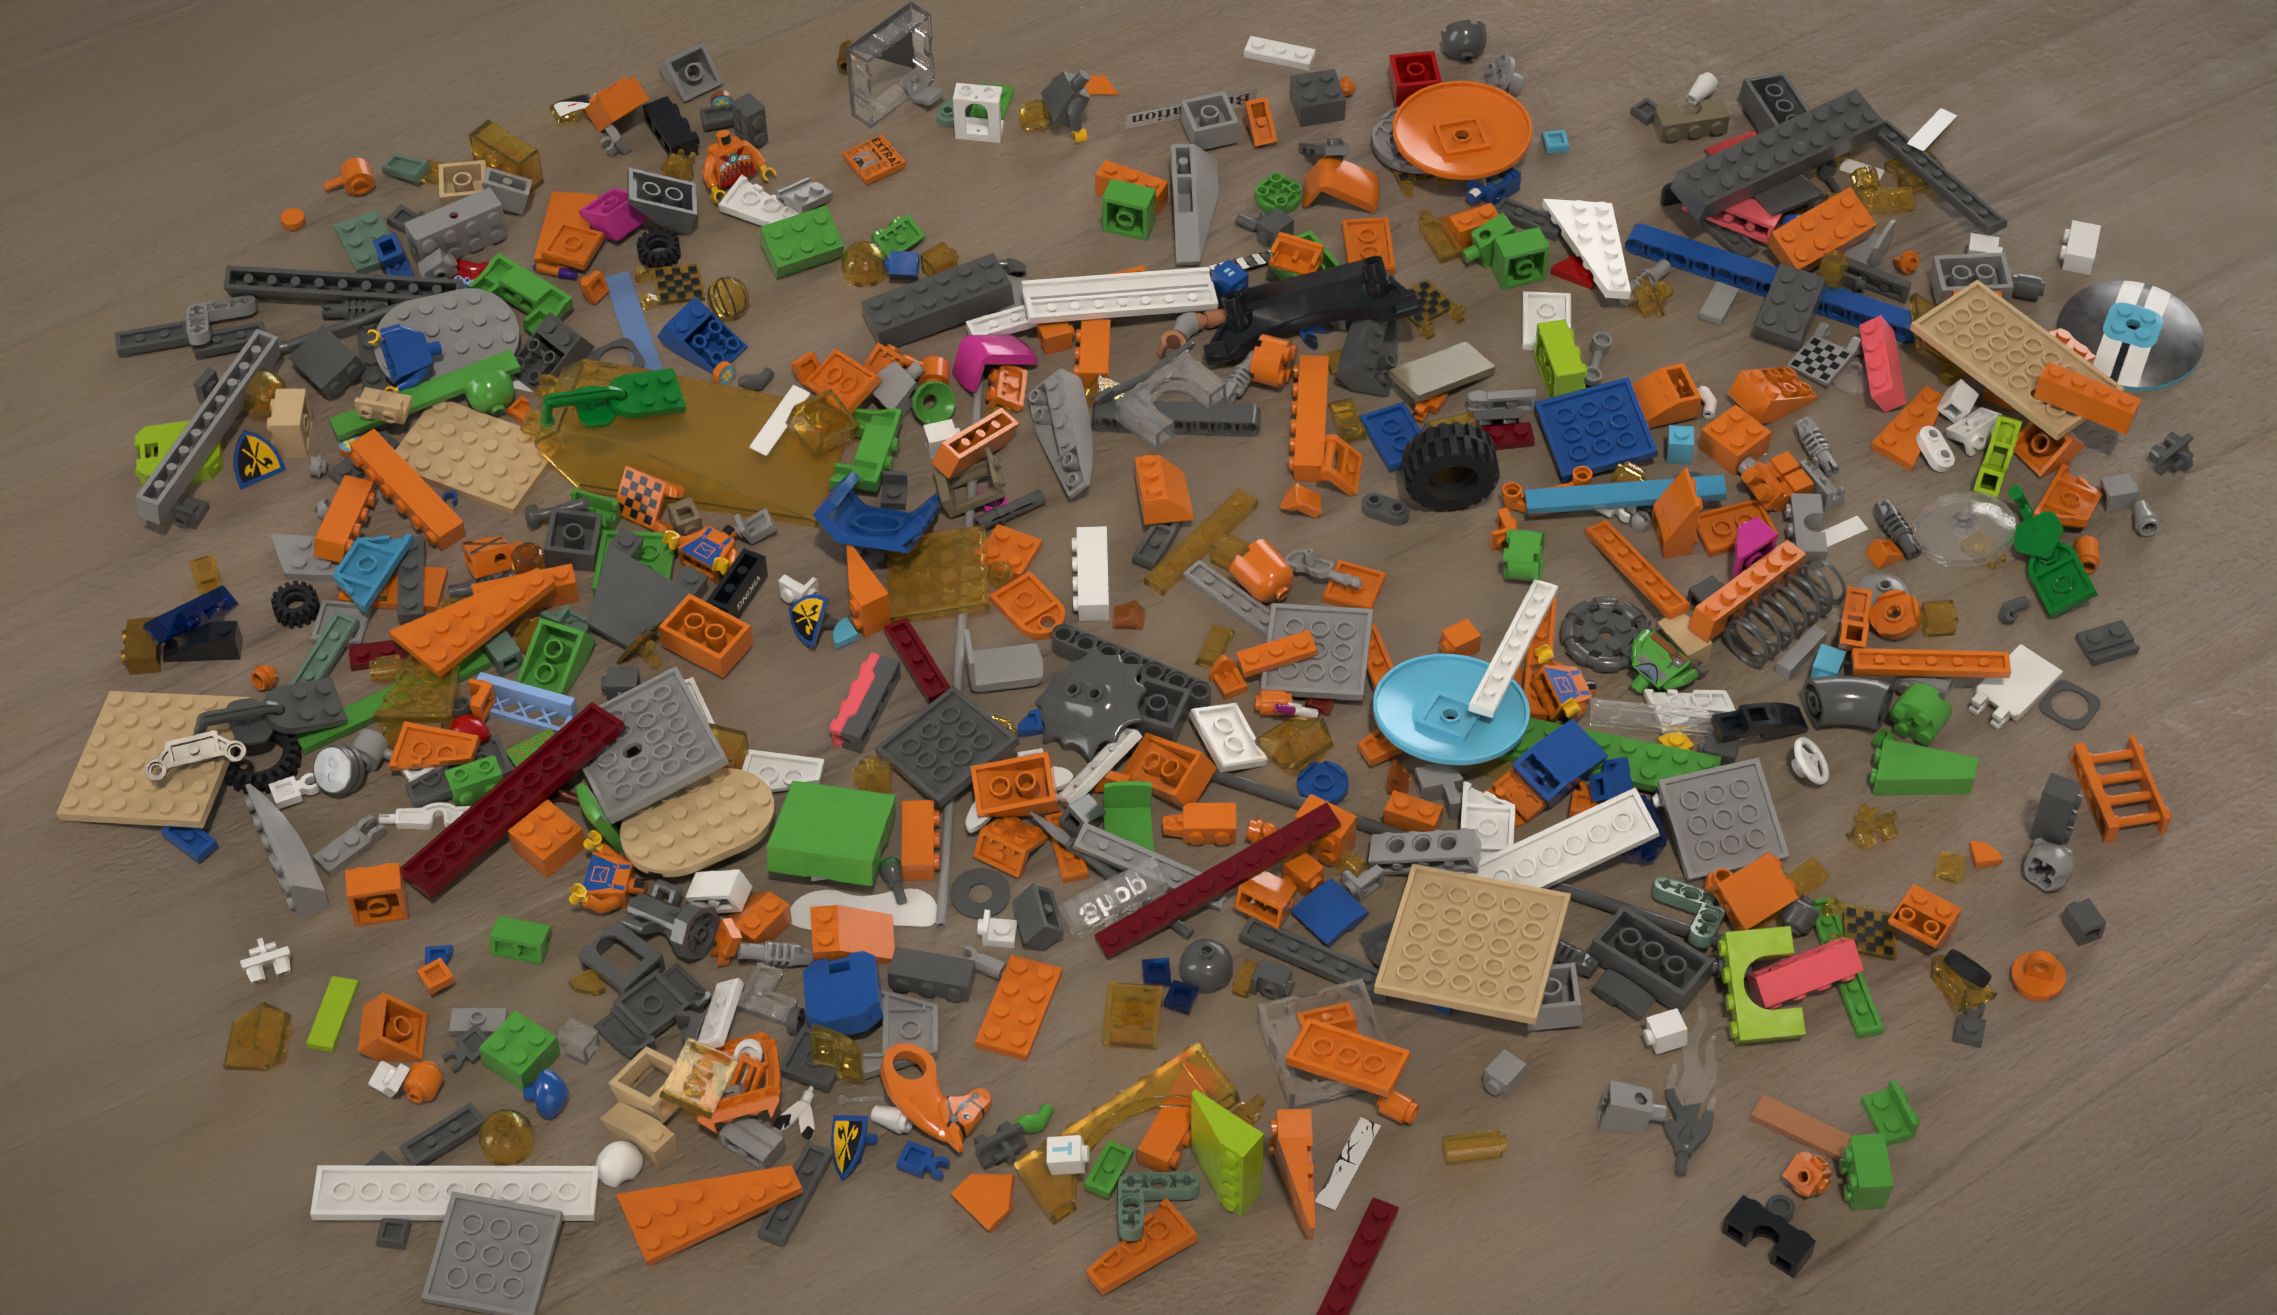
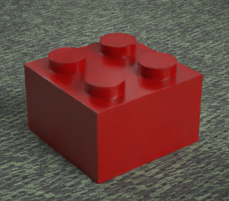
[1388,51,1442,107]

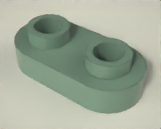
[937,94,973,128]

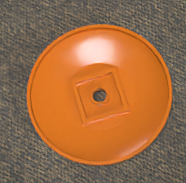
[1392,81,1532,180]

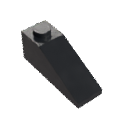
[163,621,243,662]

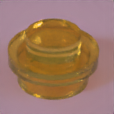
[1939,363,1964,386]

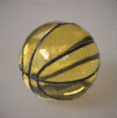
[707,276,749,318]

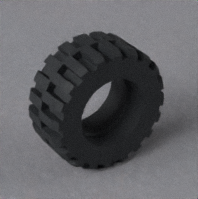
[1401,422,1500,512]

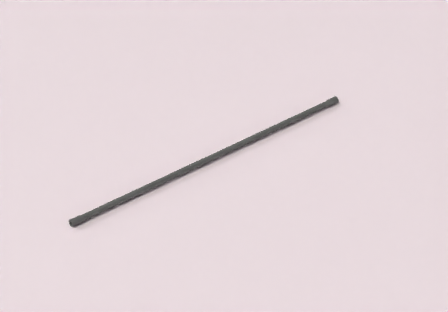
[1099,741,1722,947]

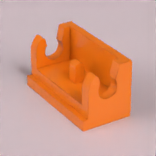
[1269,232,1324,275]

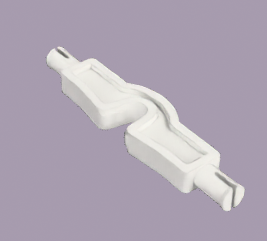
[379,802,471,830]

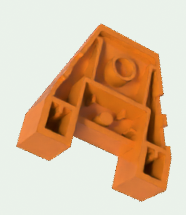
[1268,1109,1315,1240]

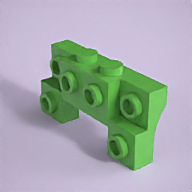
[468,253,573,334]
[829,408,903,493]

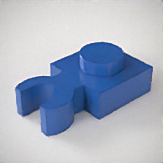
[896,1140,950,1181]

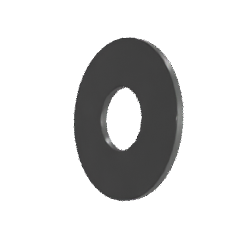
[950,868,1010,919]

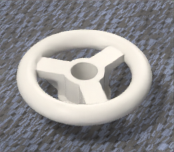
[1791,737,1829,785]

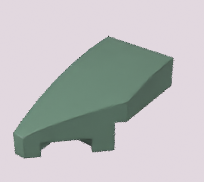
[540,605,593,634]

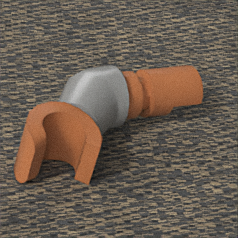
[1157,308,1227,358]

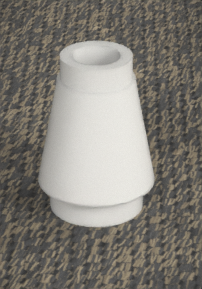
[1686,72,1718,105]
[871,1105,913,1134]

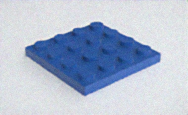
[1534,377,1658,482]

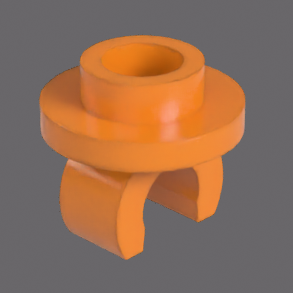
[1893,250,1919,274]

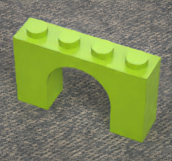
[1718,926,1806,1045]

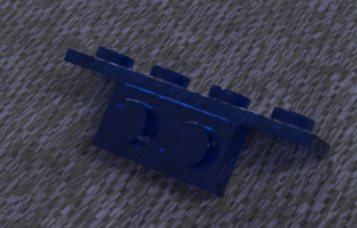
[143,585,239,646]

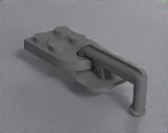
[193,677,348,745]

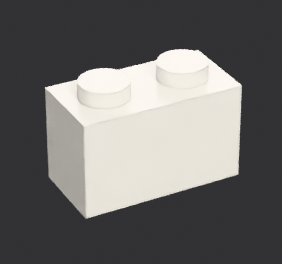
[2059,220,2101,275]
[685,869,753,913]

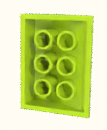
[1191,1089,1264,1216]

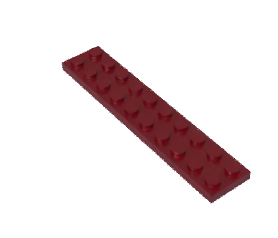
[400,702,627,899]

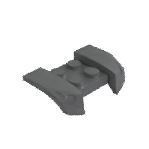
[594,963,712,1058]

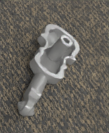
[1284,549,1362,588]

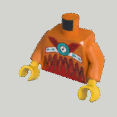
[702,130,776,204]

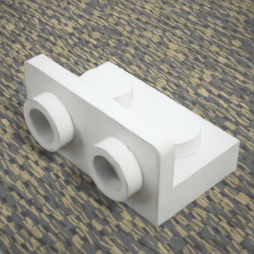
[1946,407,2002,456]

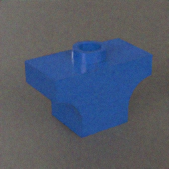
[1589,757,1632,802]

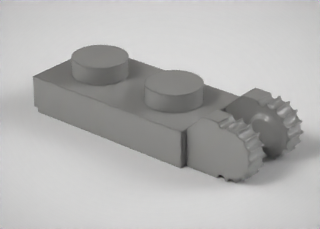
[1467,389,1536,414]
[313,814,387,877]

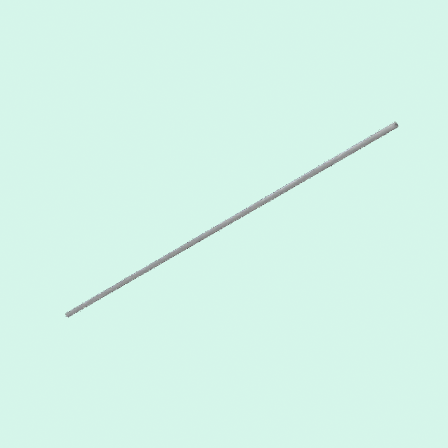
[936,313,989,929]

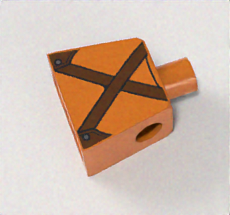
[461,536,524,579]

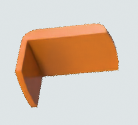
[1302,155,1380,214]

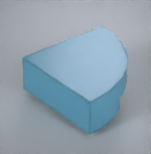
[833,617,859,650]

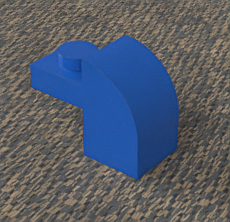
[372,232,415,276]

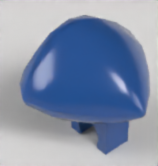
[523,1068,569,1120]

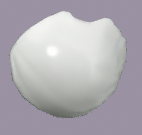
[595,1141,643,1188]

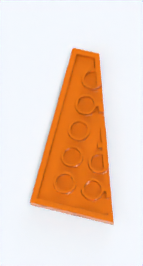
[388,568,556,678]
[616,1165,804,1266]

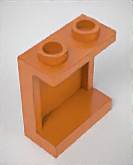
[1710,852,1799,931]

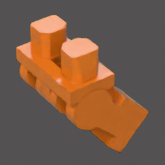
[1741,451,1814,512]

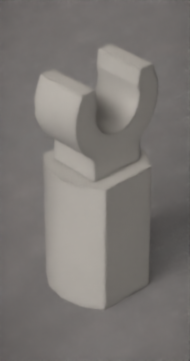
[958,946,1007,980]

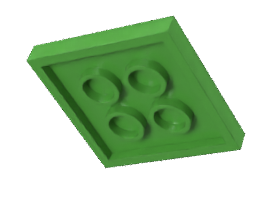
[592,530,677,595]

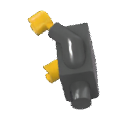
[1041,70,1090,143]

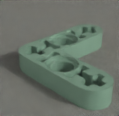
[1652,877,1726,948]
[1118,1172,1200,1241]

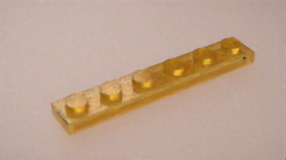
[1144,488,1258,596]

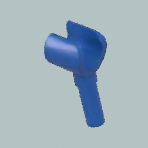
[442,491,458,507]

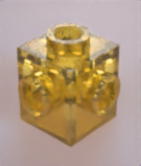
[853,755,892,793]

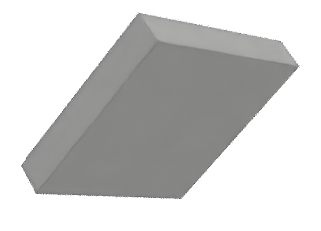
[310,599,373,648]

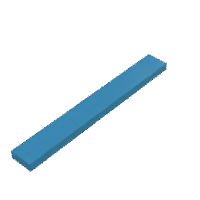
[1524,475,1727,515]

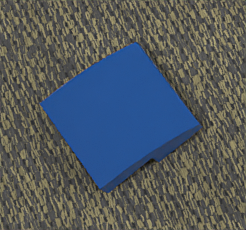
[1291,878,1369,948]

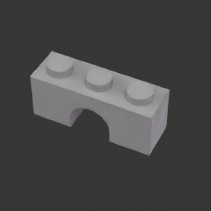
[1784,494,1828,568]

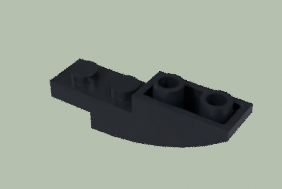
[1710,702,1809,742]

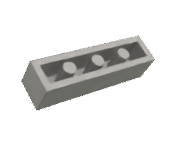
[1775,625,1827,681]

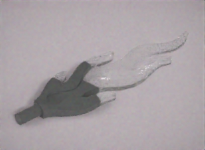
[1662,1000,1718,1177]

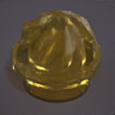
[988,561,1014,586]

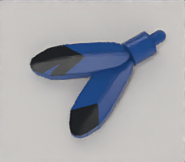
[1297,323,1335,350]

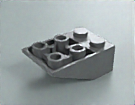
[513,312,594,395]

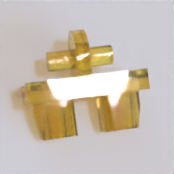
[1632,274,1673,318]
[1845,803,1898,851]

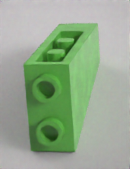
[1869,738,1978,796]

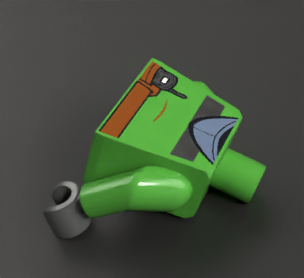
[1630,620,1709,695]

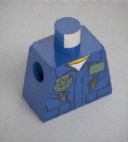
[1466,167,1521,206]

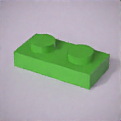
[1084,1140,1134,1200]

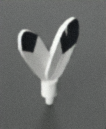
[773,1086,815,1141]

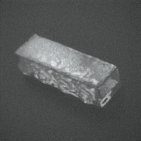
[1058,856,1169,939]

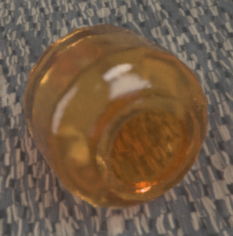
[511,542,545,575]

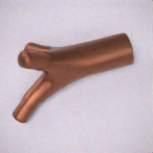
[545,787,580,806]

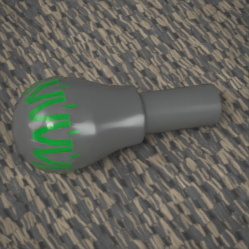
[879,857,907,905]

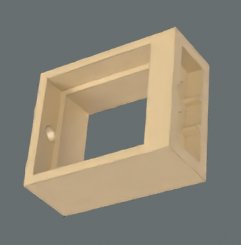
[608,1046,699,1124]

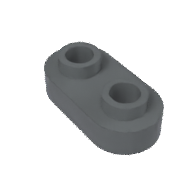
[1361,493,1410,526]

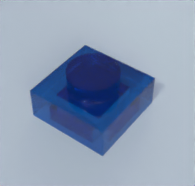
[1142,958,1171,988]
[1164,980,1199,1015]

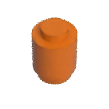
[2073,535,2100,574]
[1254,690,1292,716]
[1376,1089,1420,1125]

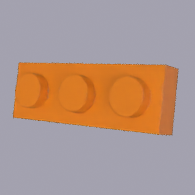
[1236,630,1318,678]

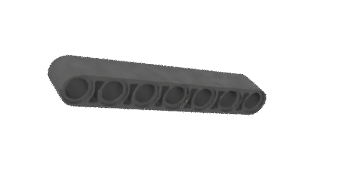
[1092,399,1261,437]
[1052,623,1211,709]

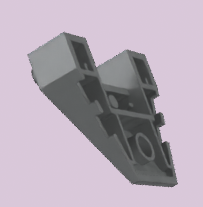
[587,527,708,648]

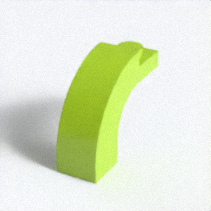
[1974,414,2023,497]

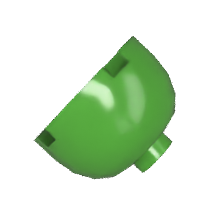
[464,370,515,416]

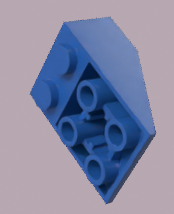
[657,296,748,375]
[1512,718,1608,809]

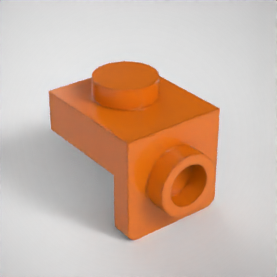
[1490,508,1518,551]

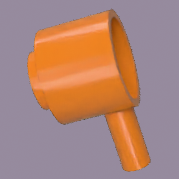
[323,158,375,196]
[900,355,950,395]

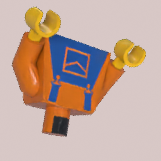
[662,525,739,584]
[1531,644,1596,721]
[569,830,648,914]

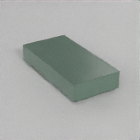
[381,153,432,183]

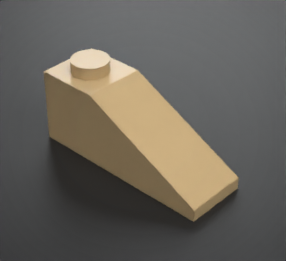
[600,1101,678,1170]

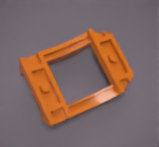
[695,1032,781,1133]

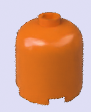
[1229,539,1294,603]

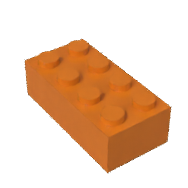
[1767,187,1877,272]

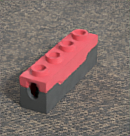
[829,652,901,754]

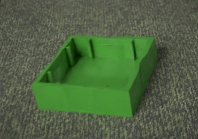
[767,781,896,886]

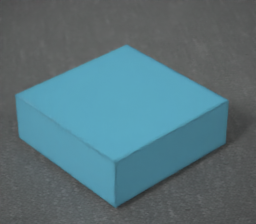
[1542,130,1569,154]

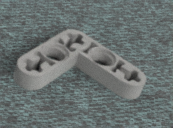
[186,295,258,345]

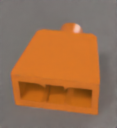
[1234,872,1297,929]

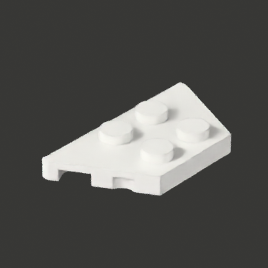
[1461,782,1515,860]

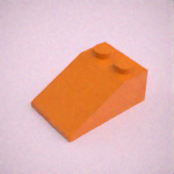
[846,545,891,638]
[1121,732,1217,809]
[970,751,1060,817]
[810,905,895,965]

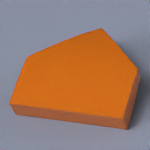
[951,1174,1015,1233]

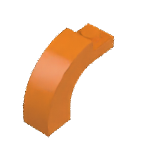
[1838,586,1873,652]

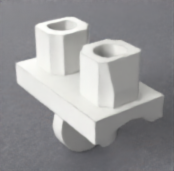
[240,937,292,986]

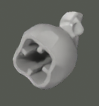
[2024,838,2073,891]

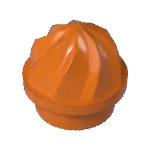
[251,665,278,690]

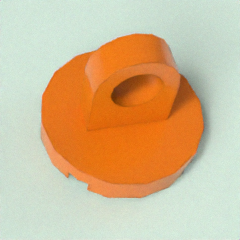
[2010,951,2066,1002]

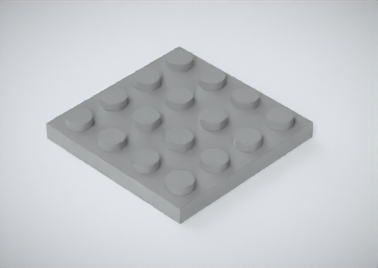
[1260,603,1374,701]
[1657,758,1790,882]
[421,1191,564,1315]

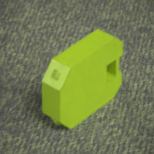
[134,420,224,485]

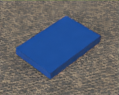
[1359,402,1422,473]

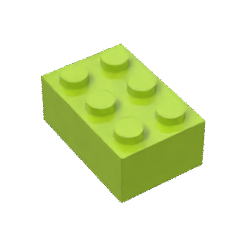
[1534,319,1588,398]

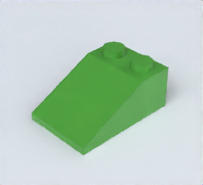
[516,618,596,695]

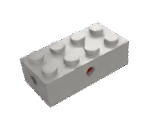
[404,187,508,266]

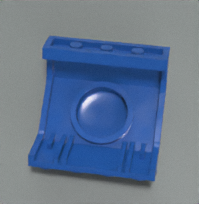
[812,470,941,553]

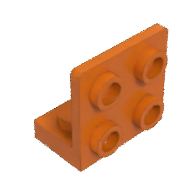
[973,816,1050,878]

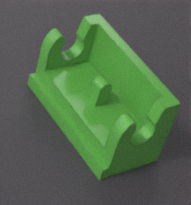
[571,488,622,531]
[489,916,551,965]

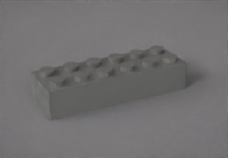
[861,253,1014,347]

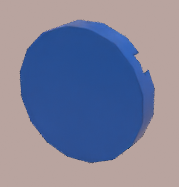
[1297,761,1349,806]

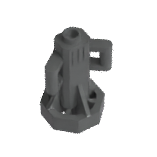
[622,879,721,959]

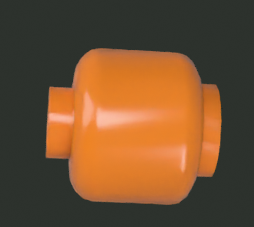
[402,1060,443,1103]

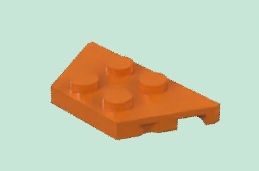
[2032,463,2103,528]

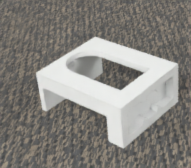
[953,83,1004,143]

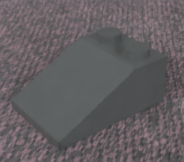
[627,167,697,235]

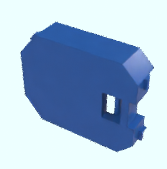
[803,951,884,1039]

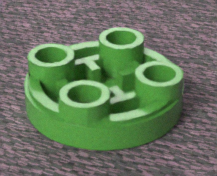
[1255,172,1302,214]

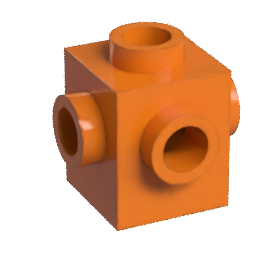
[1782,1151,1834,1197]

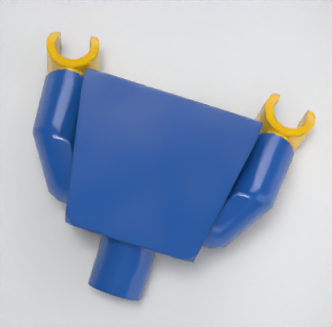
[367,324,442,393]

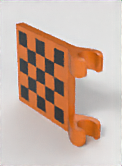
[616,465,684,533]

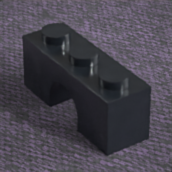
[1722,1195,1816,1279]

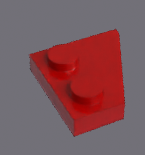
[1551,254,1596,290]

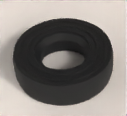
[1944,949,1992,988]

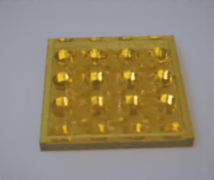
[887,525,990,623]

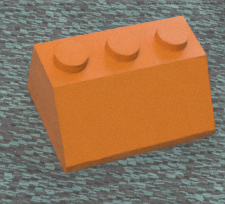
[1134,455,1194,525]

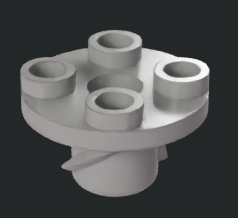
[1485,53,1524,95]

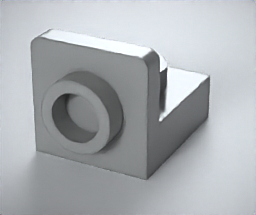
[1342,864,1384,903]

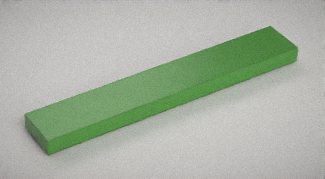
[1813,897,1884,1039]

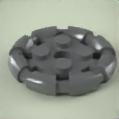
[1560,597,1652,672]

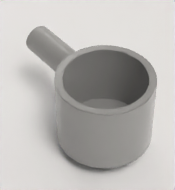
[350,729,393,771]

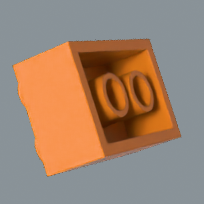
[658,593,753,678]

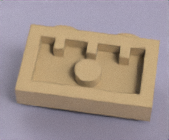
[354,387,413,425]

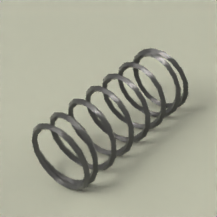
[1726,557,1847,667]

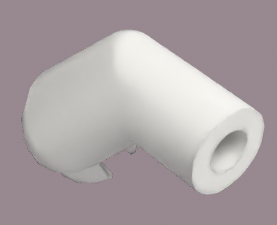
[1697,386,1717,419]

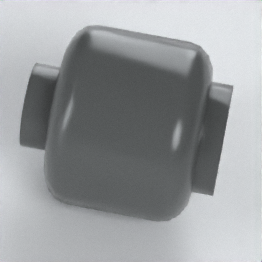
[1779,894,1820,936]

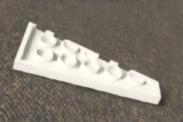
[1542,199,1631,299]

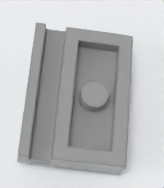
[776,177,833,214]

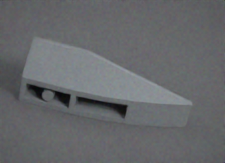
[1171,144,1219,265]
[1027,368,1093,498]
[244,783,329,918]

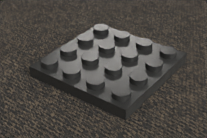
[875,686,1020,808]

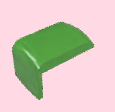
[1102,781,1154,869]
[576,782,623,852]

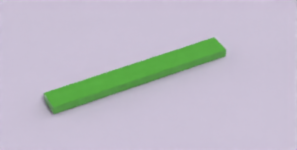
[329,349,521,441]
[295,647,491,755]

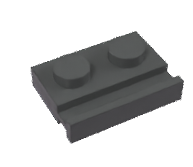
[2075,620,2140,667]

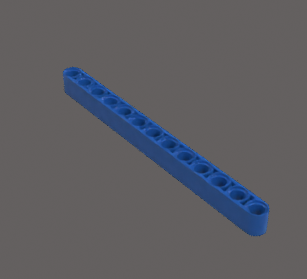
[1625,223,1921,344]

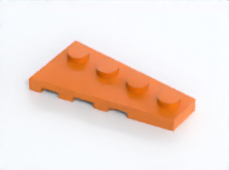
[1870,386,1943,472]

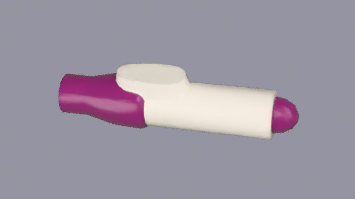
[1274,702,1320,719]

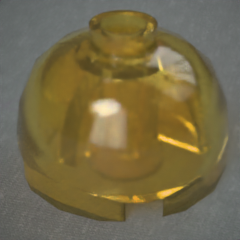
[841,241,888,287]
[243,368,287,418]
[479,1109,535,1166]

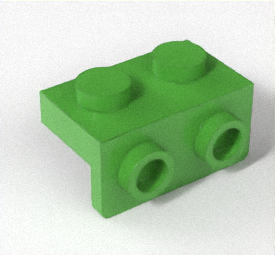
[445,755,503,807]

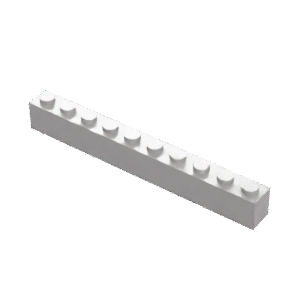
[135,329,280,525]

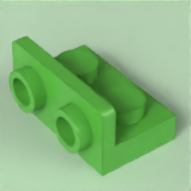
[868,214,926,258]
[1861,1079,1920,1147]

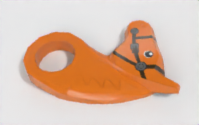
[880,1043,992,1152]

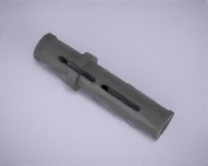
[973,489,1046,532]

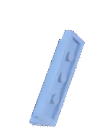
[471,672,578,733]

